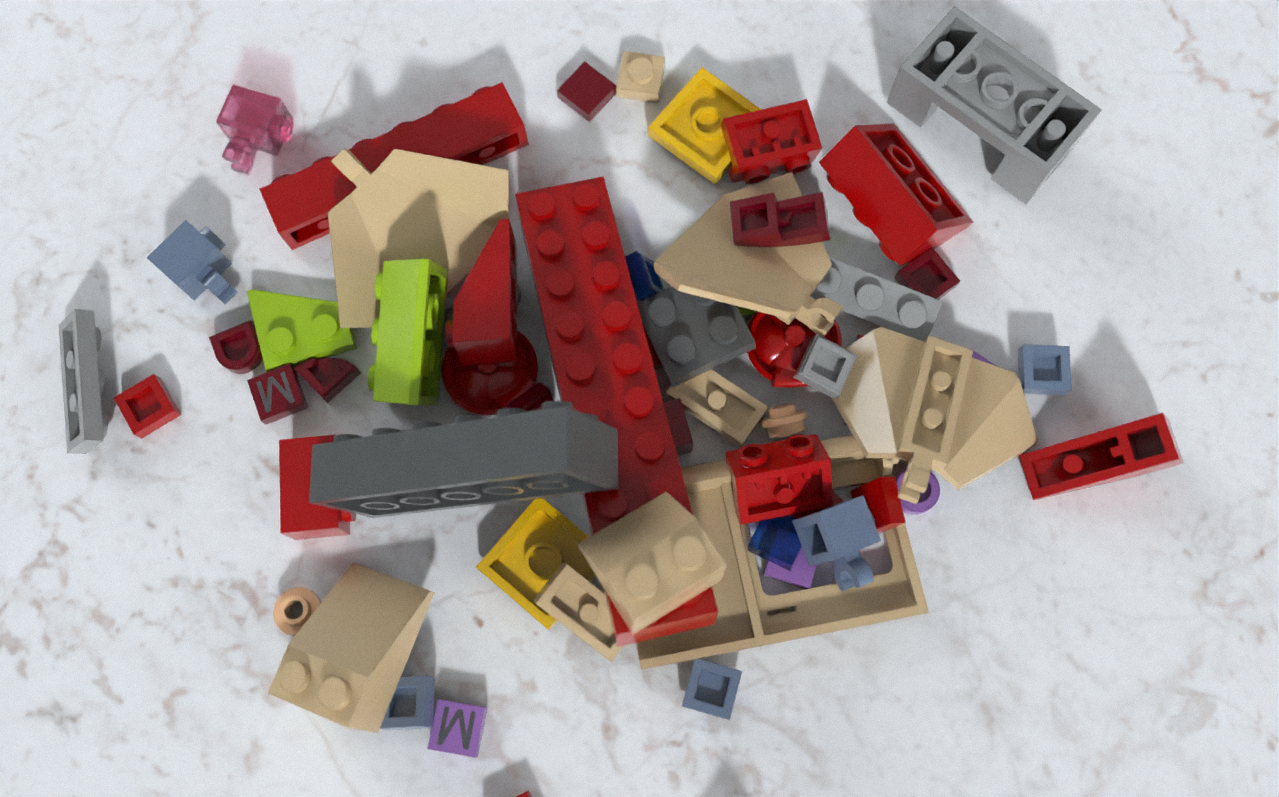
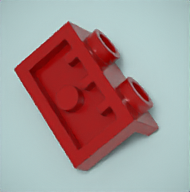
[720,99,822,185]
[725,434,833,525]

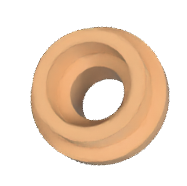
[761,403,808,438]
[273,587,321,636]

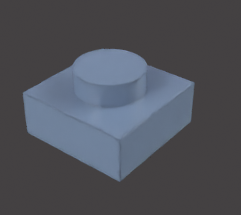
[1018,344,1072,395]
[682,659,742,720]
[380,675,435,730]

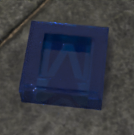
[625,251,665,301]
[747,515,802,571]

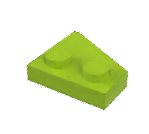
[247,289,358,372]

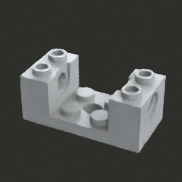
[887,6,1102,204]

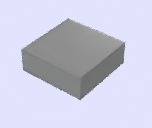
[793,334,857,399]

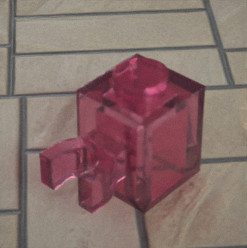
[216,84,294,175]

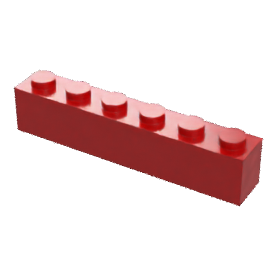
[259,82,529,250]

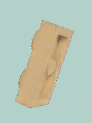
[666,369,768,448]
[533,561,623,662]

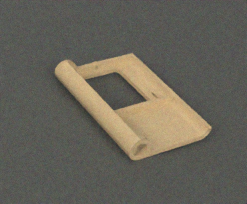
[636,434,929,670]

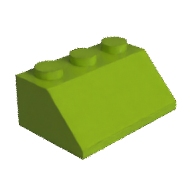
[368,259,448,405]

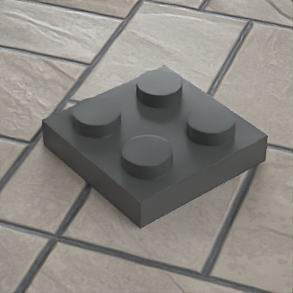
[637,287,756,387]

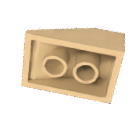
[268,563,435,733]

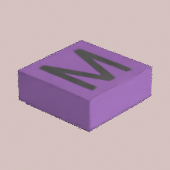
[427,699,488,758]

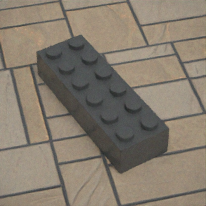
[309,401,618,518]

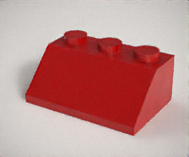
[819,123,973,265]

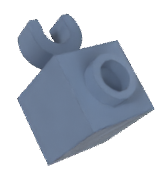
[146,220,238,305]
[793,495,881,591]

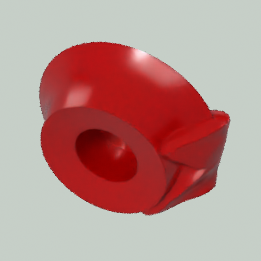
[747,311,842,388]
[441,331,538,415]

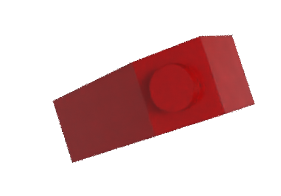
[446,219,518,365]
[1019,413,1184,500]

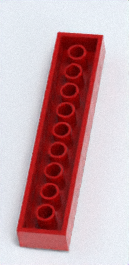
[515,176,718,647]

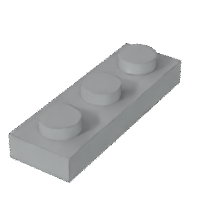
[811,256,944,342]
[59,309,108,454]

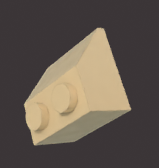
[578,492,726,634]

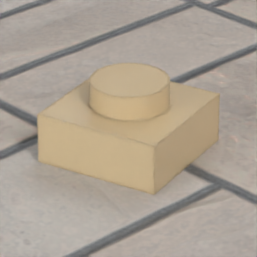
[616,51,665,103]

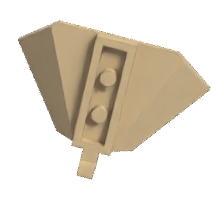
[328,148,509,328]
[653,172,843,337]
[832,327,1038,504]

